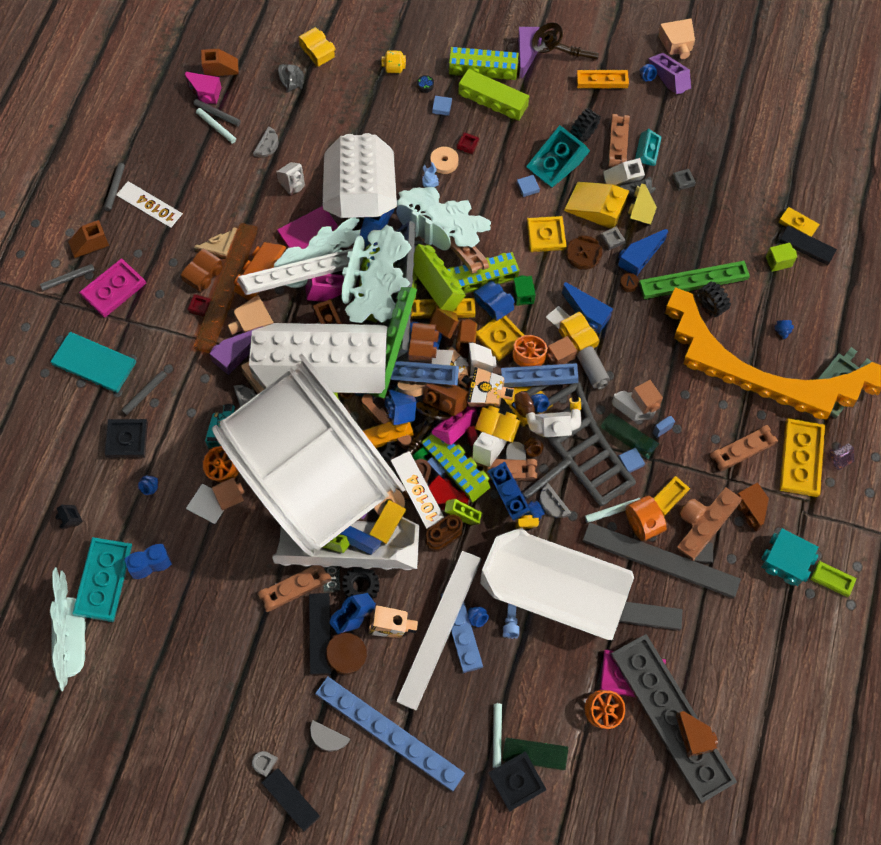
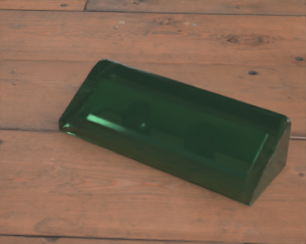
[601,413,659,459]
[502,738,569,770]

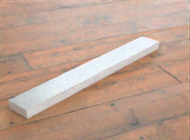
[237,248,353,295]
[396,551,481,711]

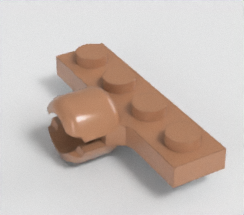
[677,487,742,561]

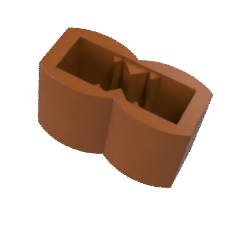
[181,248,223,292]
[455,319,477,358]
[409,323,439,364]

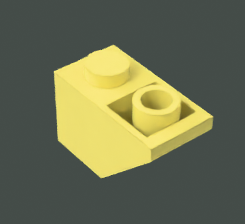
[628,184,657,225]

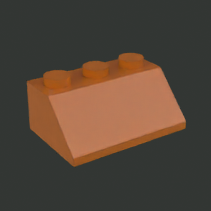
[233,242,286,301]

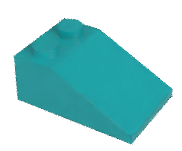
[526,125,590,188]

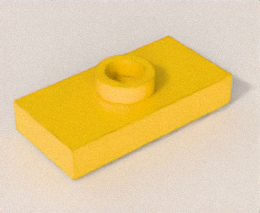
[778,207,820,237]
[515,515,539,529]

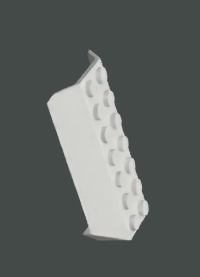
[323,133,397,218]
[249,323,387,393]
[272,517,419,570]
[480,527,634,640]

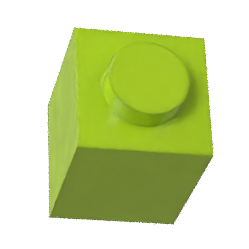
[766,243,797,272]

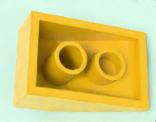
[564,182,629,229]

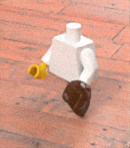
[514,391,581,437]

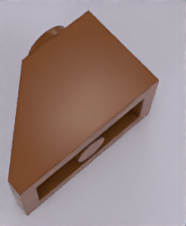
[676,711,718,757]

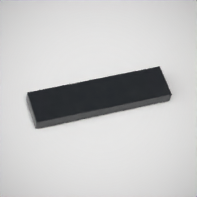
[309,593,331,676]

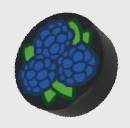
[417,75,434,93]

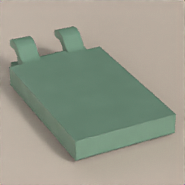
[818,347,872,418]

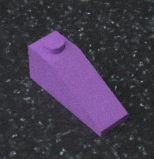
[518,27,542,79]
[648,53,691,94]
[210,326,263,375]

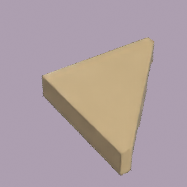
[194,227,238,259]

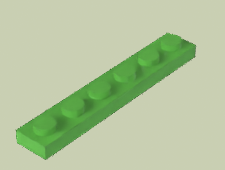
[639,261,750,299]
[369,287,417,398]

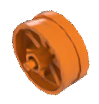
[512,335,548,367]
[203,446,239,483]
[584,690,625,729]

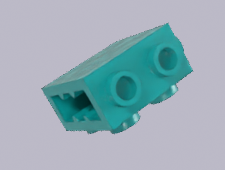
[761,528,819,586]

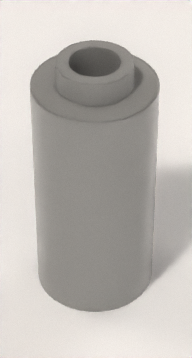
[577,347,610,389]

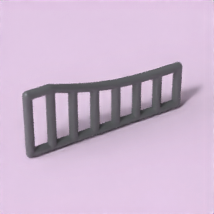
[526,381,636,506]

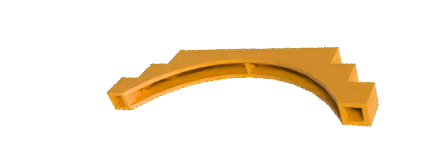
[665,287,881,420]

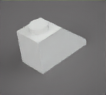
[468,343,496,376]
[473,432,507,467]

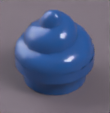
[640,64,657,81]
[775,320,794,339]
[531,394,550,413]
[138,475,158,495]
[525,501,545,520]
[468,607,489,627]

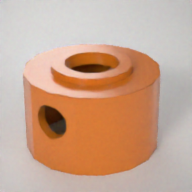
[625,496,666,541]

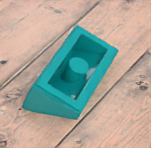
[635,129,662,166]

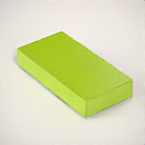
[810,561,857,597]

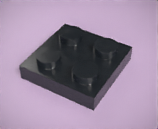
[105,419,148,458]
[488,751,547,812]

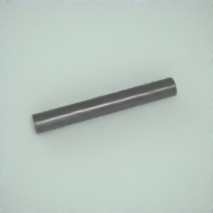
[194,99,241,126]
[104,163,125,211]
[40,264,95,291]
[121,371,167,416]
[522,457,572,499]

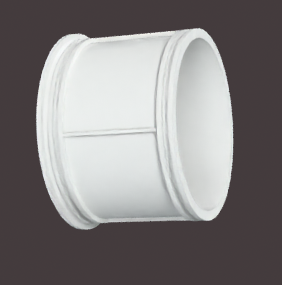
[212,354,406,556]

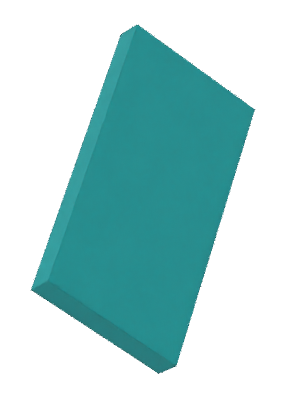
[51,332,136,393]
[72,537,132,622]

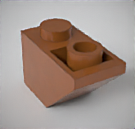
[201,49,239,76]
[68,220,109,258]
[429,305,459,339]
[423,384,469,416]
[737,482,769,532]

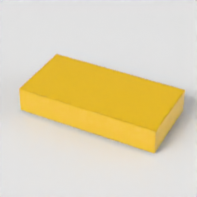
[653,476,690,517]
[369,500,406,544]

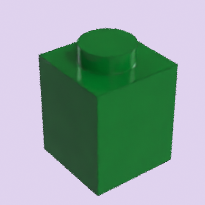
[513,275,536,306]

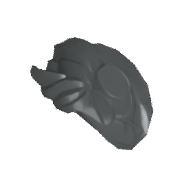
[278,64,304,93]
[620,177,656,199]

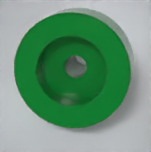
[412,447,429,461]

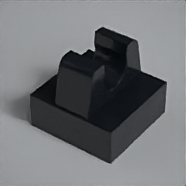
[55,504,83,529]

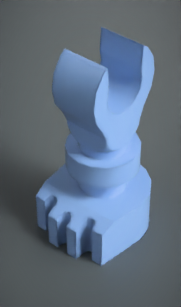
[422,162,439,187]
[503,603,519,639]

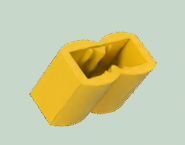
[298,27,335,67]
[559,312,599,354]
[475,405,521,442]

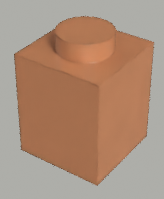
[546,336,577,365]
[631,380,663,414]
[212,478,245,510]

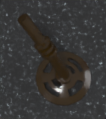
[532,22,599,60]
[405,402,452,455]

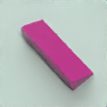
[432,406,478,445]

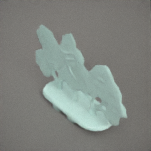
[396,187,491,250]
[274,217,360,288]
[342,225,411,323]
[49,567,86,691]

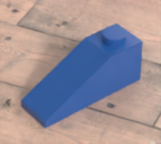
[618,229,668,276]
[562,282,613,334]

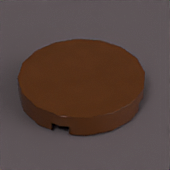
[566,235,602,270]
[325,633,367,675]

